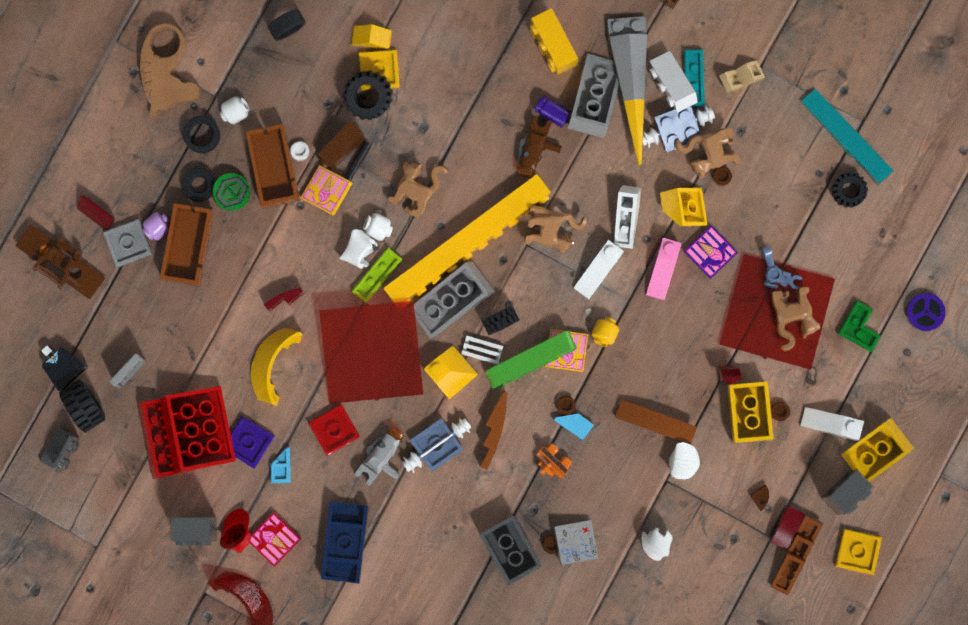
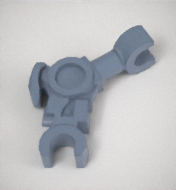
[762,246,802,290]

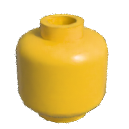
[591,317,619,347]

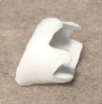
[339,229,377,269]
[669,442,700,479]
[641,528,673,561]

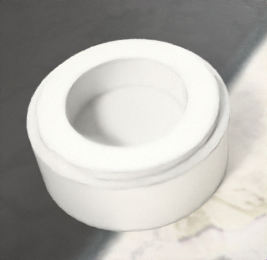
[290,141,310,161]

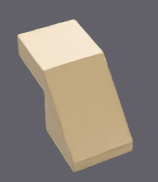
[719,60,765,93]

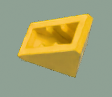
[352,24,392,50]

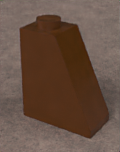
[318,120,365,170]

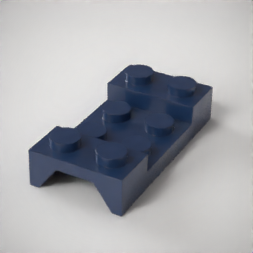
[321,502,369,584]

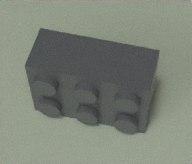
[821,470,874,515]
[479,515,542,585]
[171,518,217,545]

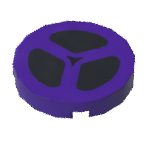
[907,293,945,331]

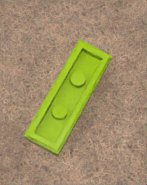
[351,248,403,304]

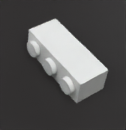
[649,51,698,113]

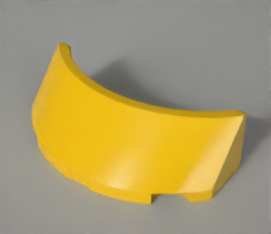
[251,328,303,406]

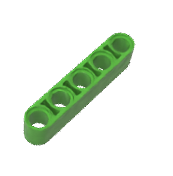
[485,331,577,390]

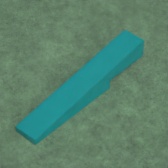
[801,89,894,186]

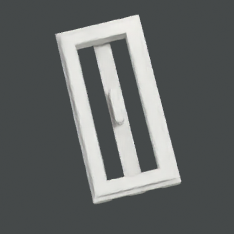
[461,336,503,365]

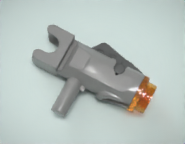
[354,427,404,486]

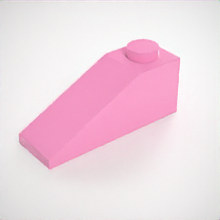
[646,238,682,300]

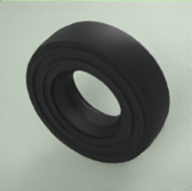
[182,167,216,202]

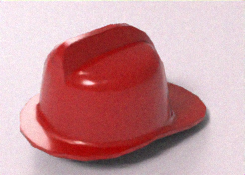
[220,509,251,553]

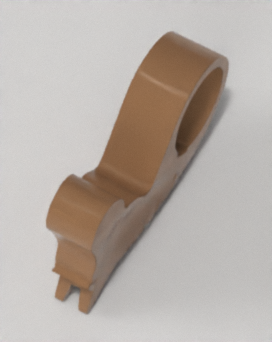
[140,24,202,118]

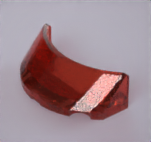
[207,572,273,625]

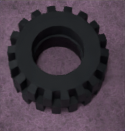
[343,70,393,120]
[59,380,106,433]

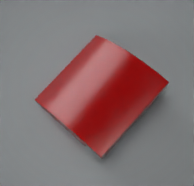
[138,386,236,479]

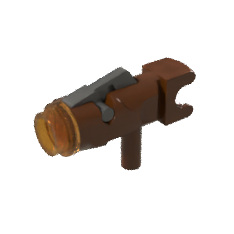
[517,116,562,178]

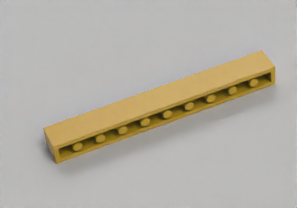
[383,174,551,308]

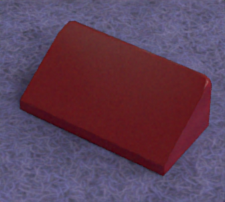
[77,195,115,230]

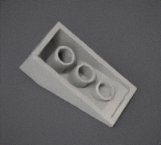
[568,54,619,138]
[408,261,495,339]

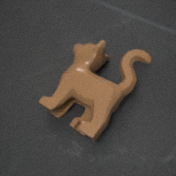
[675,127,740,177]
[388,162,448,219]
[524,205,588,254]
[772,287,820,351]

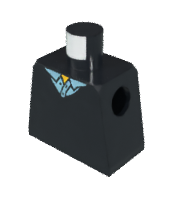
[41,345,88,391]

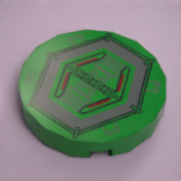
[212,173,250,211]

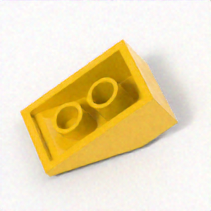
[841,418,915,482]

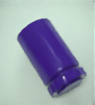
[534,95,572,128]

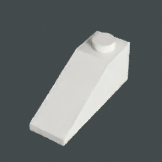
[614,185,641,249]
[574,240,624,299]
[800,407,864,441]

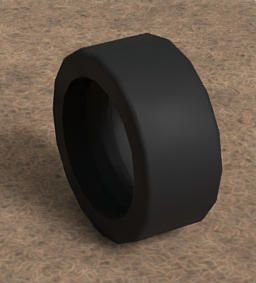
[268,9,306,41]
[183,116,220,154]

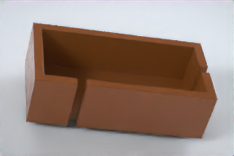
[245,124,300,209]
[160,203,214,287]

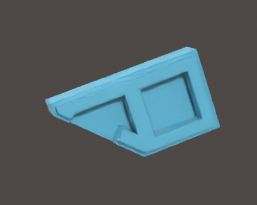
[554,414,594,441]
[271,447,291,483]

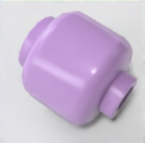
[142,212,171,241]

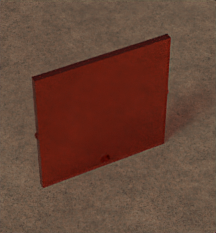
[719,254,835,370]
[319,300,424,404]

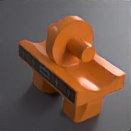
[535,443,572,479]

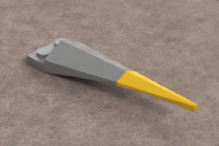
[607,17,647,166]

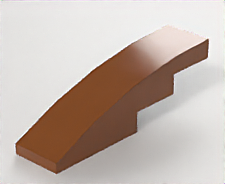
[480,391,507,470]
[615,400,697,444]
[771,514,823,595]

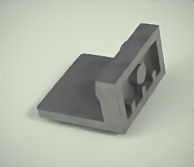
[40,427,80,472]

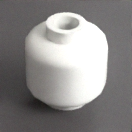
[220,96,249,124]
[363,213,393,241]

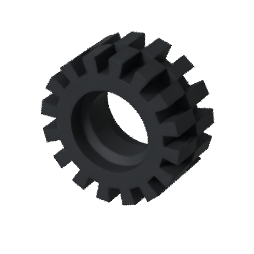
[832,172,868,208]
[482,306,519,335]

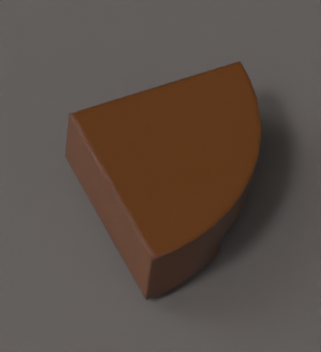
[750,484,769,511]

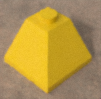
[660,188,708,226]
[424,346,478,399]

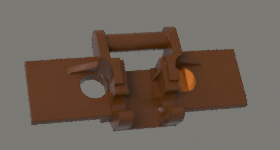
[15,225,106,300]

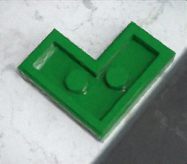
[838,300,881,353]

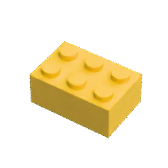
[529,8,578,76]
[727,381,774,444]

